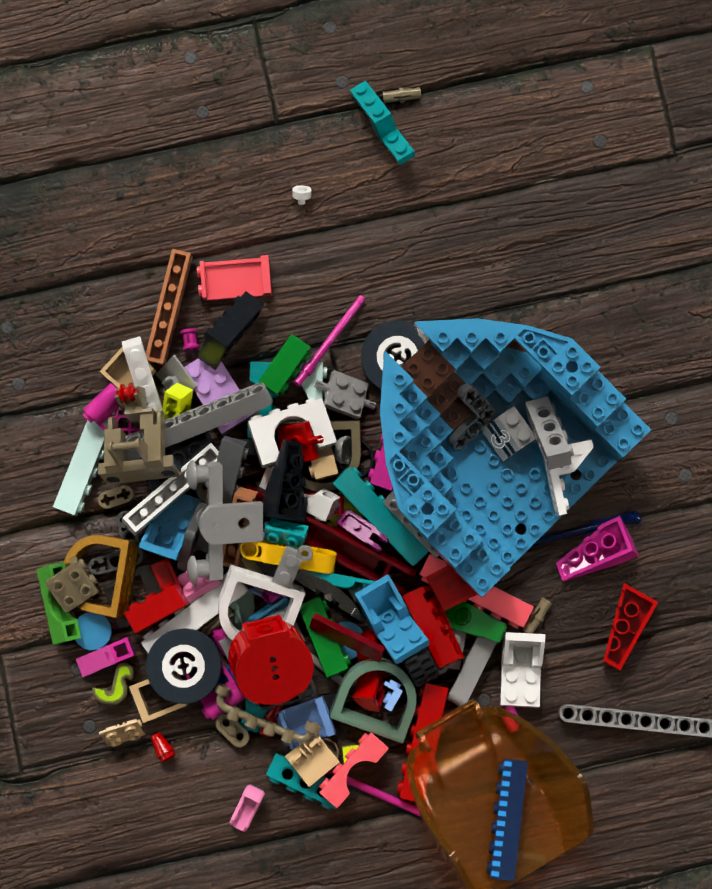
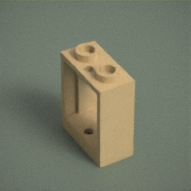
[129,671,188,723]

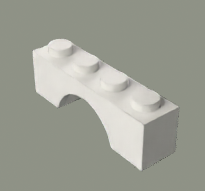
[122,336,163,413]
[259,465,340,522]

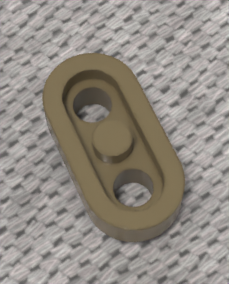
[216,713,250,747]

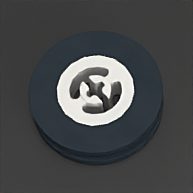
[361,321,424,391]
[146,628,222,704]

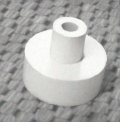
[292,185,311,205]

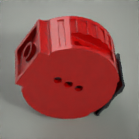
[228,615,314,710]

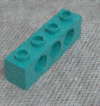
[266,752,337,810]

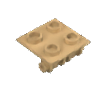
[99,719,145,747]
[285,734,340,787]

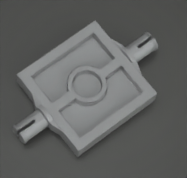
[314,370,376,420]

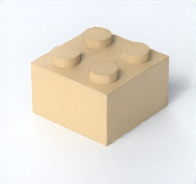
[100,347,156,388]

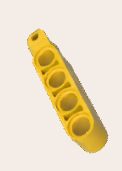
[240,539,337,574]

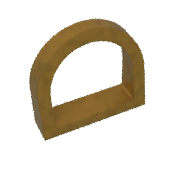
[64,535,140,618]

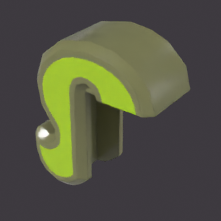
[92,662,135,704]

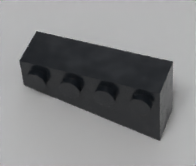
[197,291,264,370]
[136,431,214,492]

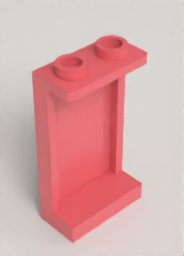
[197,255,272,301]

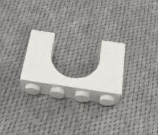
[248,397,337,468]

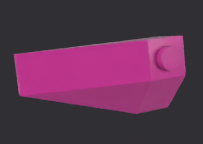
[556,516,639,582]

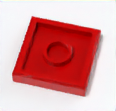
[426,565,477,612]

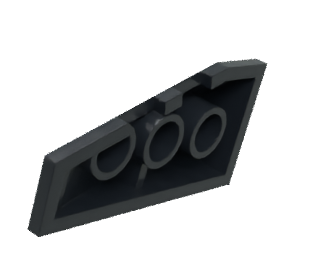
[262,439,308,523]

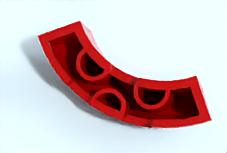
[352,629,388,712]

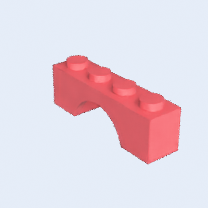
[319,733,389,808]

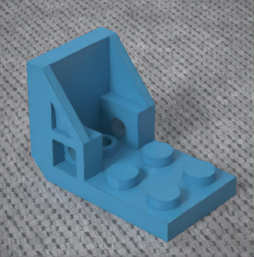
[139,494,202,561]
[354,574,430,665]

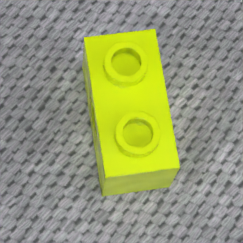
[162,383,193,420]

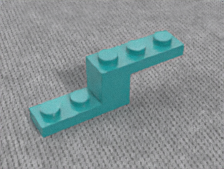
[350,81,416,165]

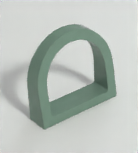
[329,658,416,743]

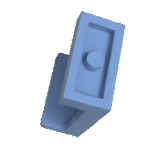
[276,695,336,749]

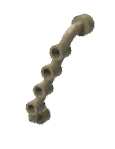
[214,683,322,744]

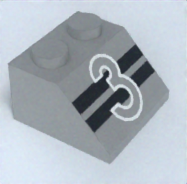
[481,406,536,461]

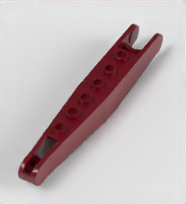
[243,483,417,596]

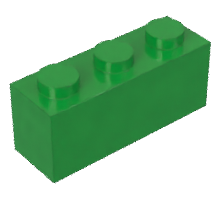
[258,334,312,396]

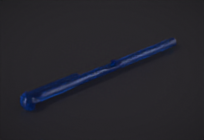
[531,511,642,547]

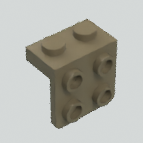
[46,555,99,612]

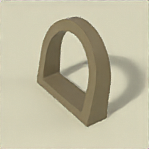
[283,419,361,492]

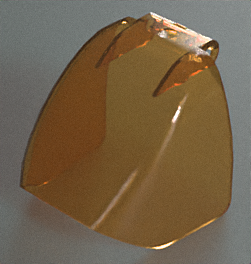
[406,699,594,889]

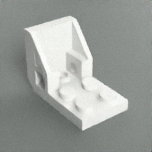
[543,440,593,516]
[500,632,545,708]

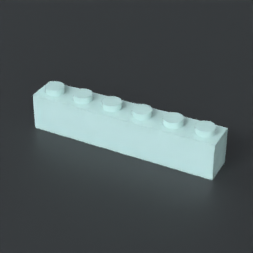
[53,409,121,516]

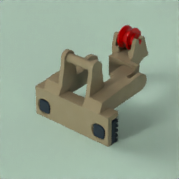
[98,383,181,485]

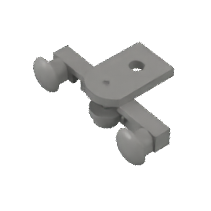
[186,460,263,585]

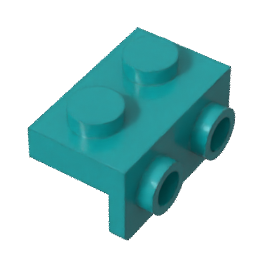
[264,518,309,548]

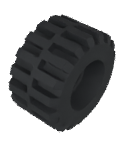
[403,647,439,687]

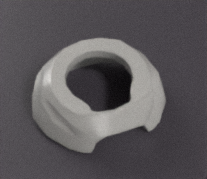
[334,436,352,465]

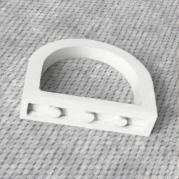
[218,564,305,641]

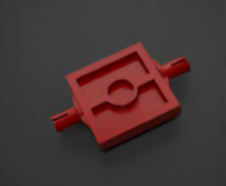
[276,421,324,462]

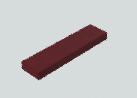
[309,613,385,662]

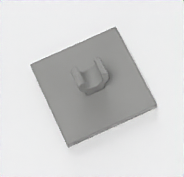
[156,355,197,390]

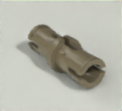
[382,87,421,104]
[521,597,552,634]

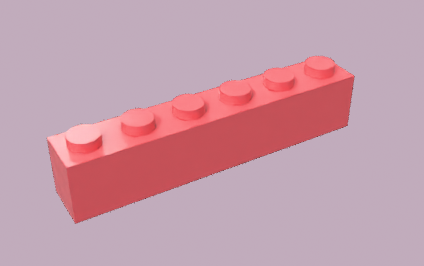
[419,554,534,629]

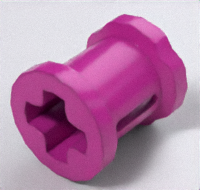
[180,328,200,350]

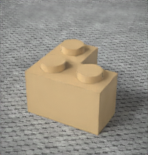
[308,447,339,482]

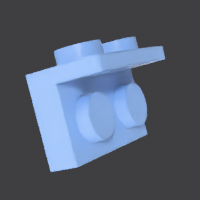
[383,679,403,711]

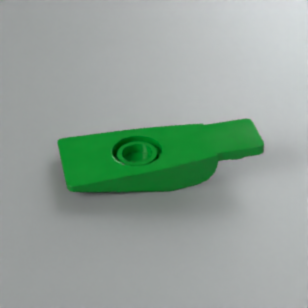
[445,602,507,643]

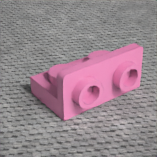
[177,571,221,603]

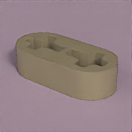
[98,486,135,509]

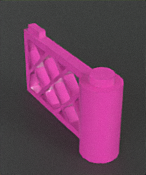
[83,383,140,435]
[171,652,246,720]

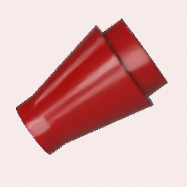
[150,732,175,763]

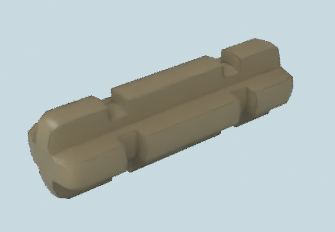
[200,607,234,636]

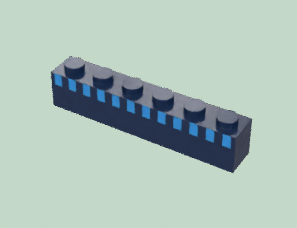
[486,758,528,881]

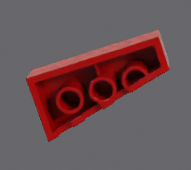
[603,583,658,671]
[403,586,465,668]

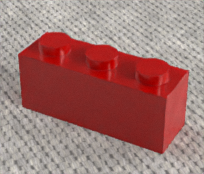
[124,583,189,633]

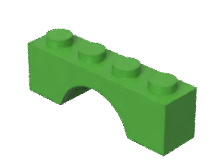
[36,562,81,645]

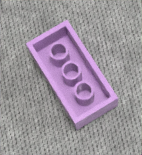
[184,359,255,436]

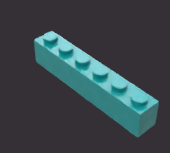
[331,467,429,566]

